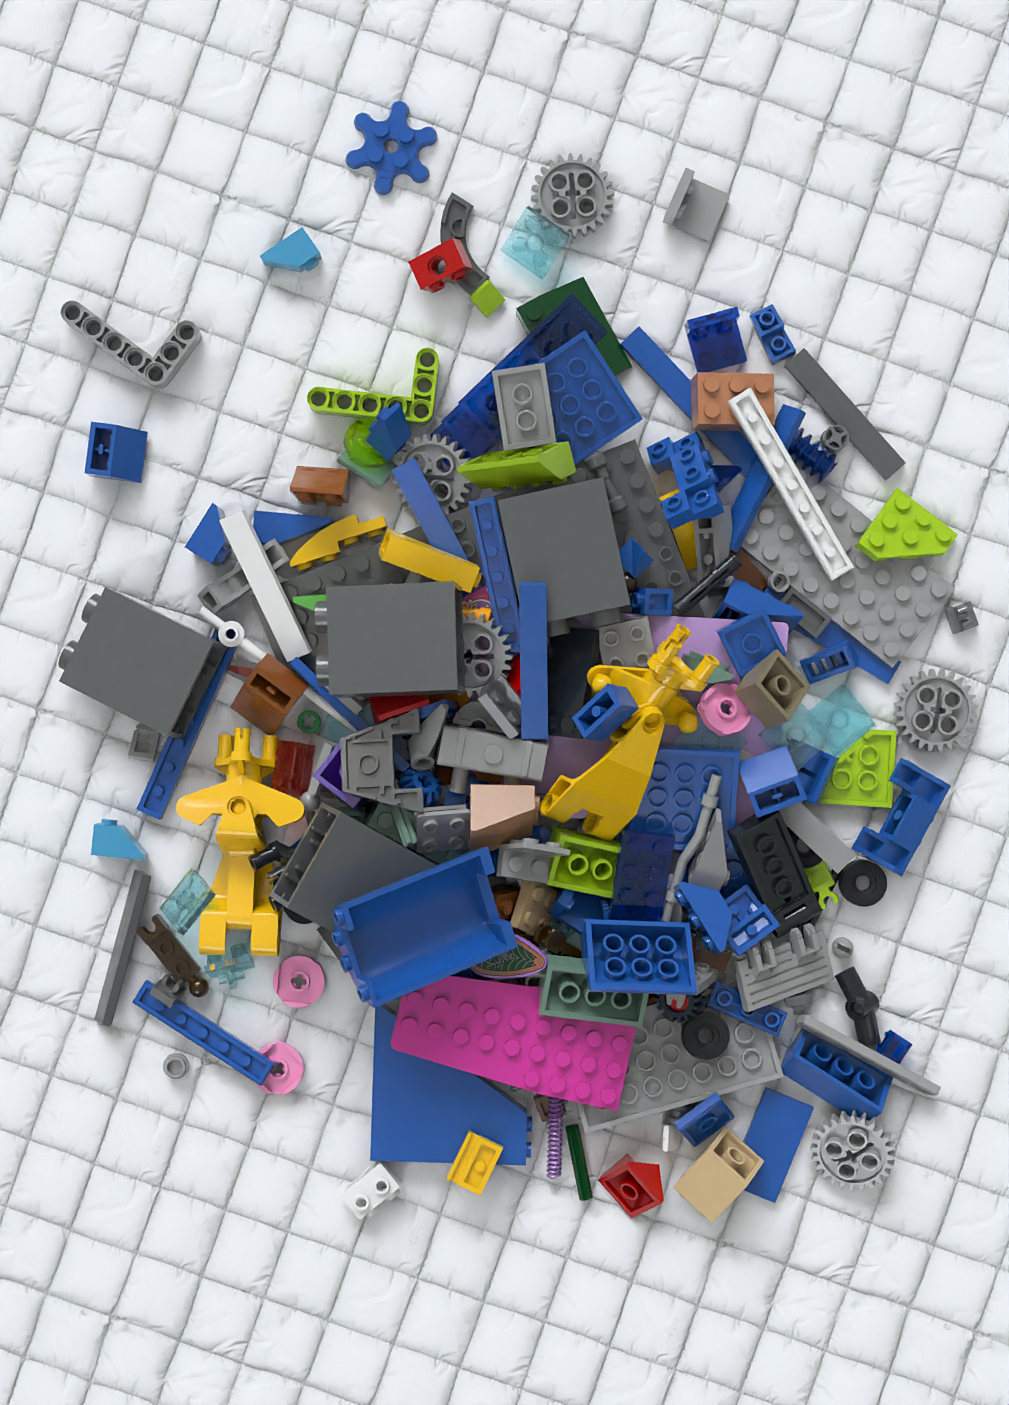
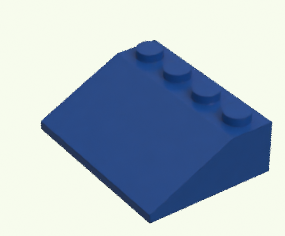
[580,919,697,995]

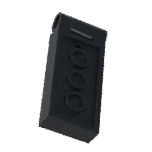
[727,810,822,939]

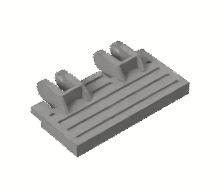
[735,923,834,1012]

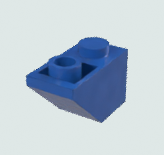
[366,402,412,462]

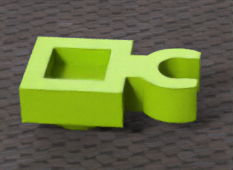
[804,861,839,909]

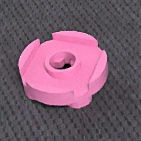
[697,682,751,737]
[273,955,325,1008]
[256,1041,305,1094]

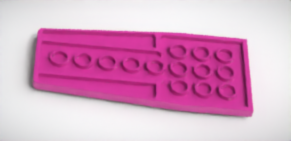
[391,975,636,1111]

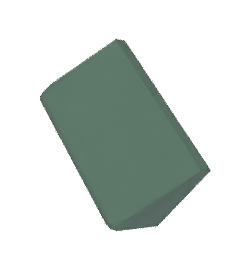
[337,440,395,489]

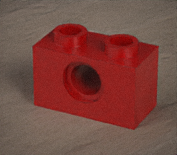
[408,238,473,293]

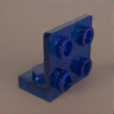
[684,307,747,373]

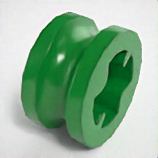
[297,710,321,733]

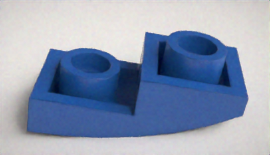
[749,304,796,365]

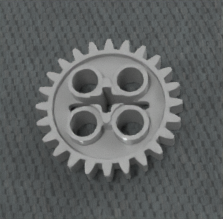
[531,153,614,239]
[392,434,473,515]
[458,612,515,698]
[893,669,978,752]
[810,1110,896,1192]

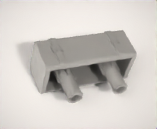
[435,721,548,794]

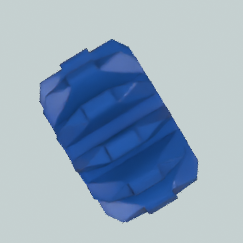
[398,768,443,808]

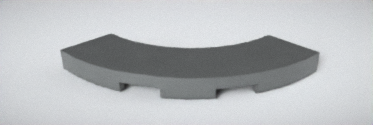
[440,192,490,296]

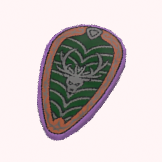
[469,934,548,978]

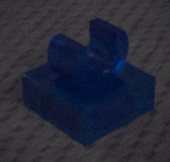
[876,1030,913,1064]

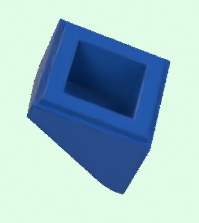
[619,538,654,579]

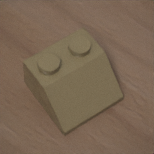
[734,649,810,729]

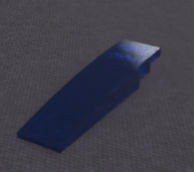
[430,294,608,468]

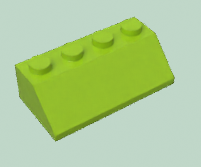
[457,441,576,492]
[546,826,658,905]

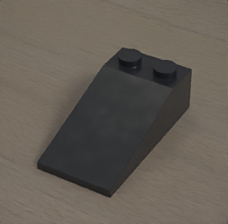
[547,627,599,739]

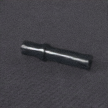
[673,553,743,616]

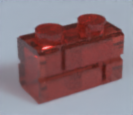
[271,740,315,796]

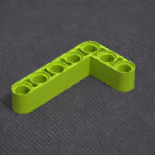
[307,347,439,426]

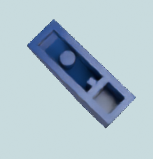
[253,510,334,546]

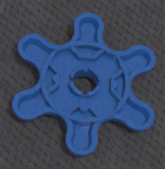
[345,101,438,195]

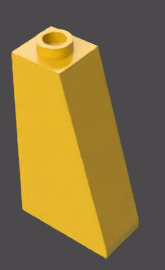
[378,528,482,593]

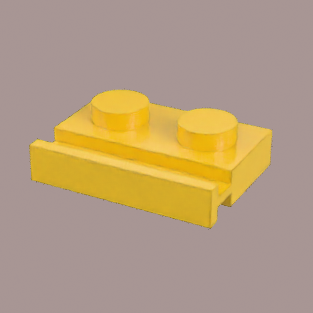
[446,1130,503,1195]

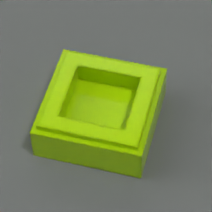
[469,280,505,318]

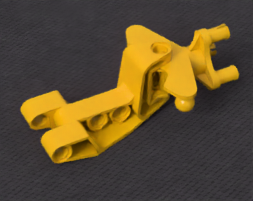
[540,624,720,841]
[176,728,305,957]

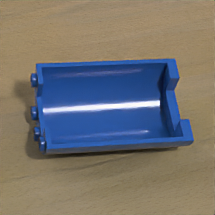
[331,846,518,1008]

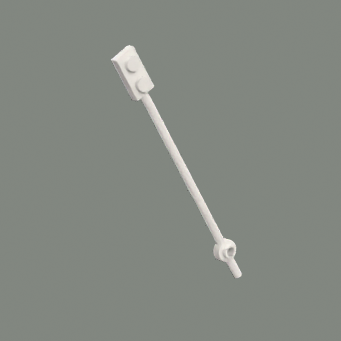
[197,606,449,803]

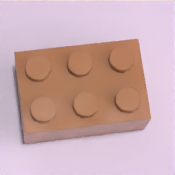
[691,372,775,431]

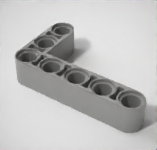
[60,300,201,389]

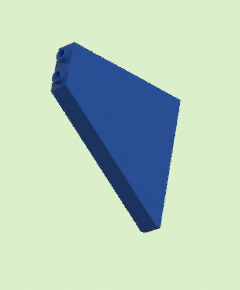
[370,1004,532,1166]

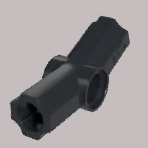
[835,966,881,1047]

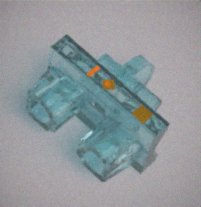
[204,943,255,989]

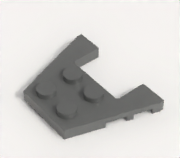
[340,709,424,813]

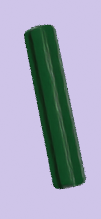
[565,1124,593,1201]

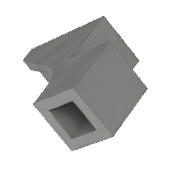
[197,538,290,614]

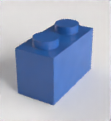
[572,684,639,742]

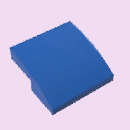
[725,884,780,956]

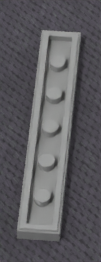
[738,747,856,874]
[795,1015,941,1096]

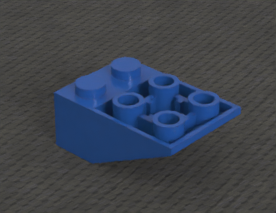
[711,578,804,636]

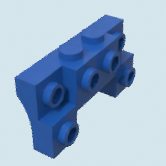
[646,431,724,529]
[851,758,951,876]

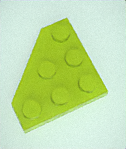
[855,488,958,562]
[819,729,897,808]

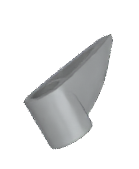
[407,704,449,771]

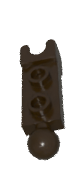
[137,914,209,998]
[533,922,582,959]

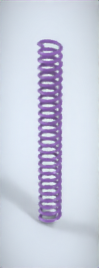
[546,1097,564,1179]

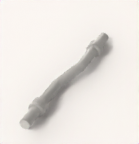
[661,774,722,922]

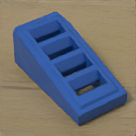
[799,639,860,684]

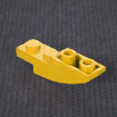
[289,514,388,571]

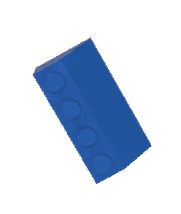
[781,1028,893,1121]

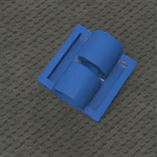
[787,738,839,806]

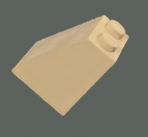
[673,1126,764,1223]

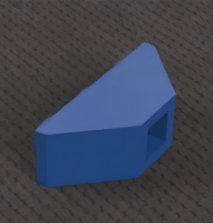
[673,882,733,955]

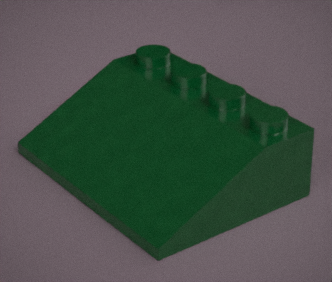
[516,277,632,376]

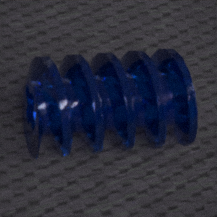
[787,427,839,483]

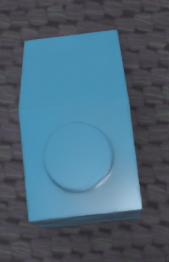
[260,227,322,273]
[91,819,147,860]

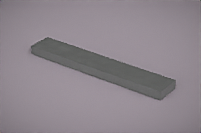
[784,348,906,481]
[94,869,151,1026]

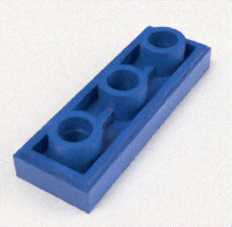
[706,981,788,1037]

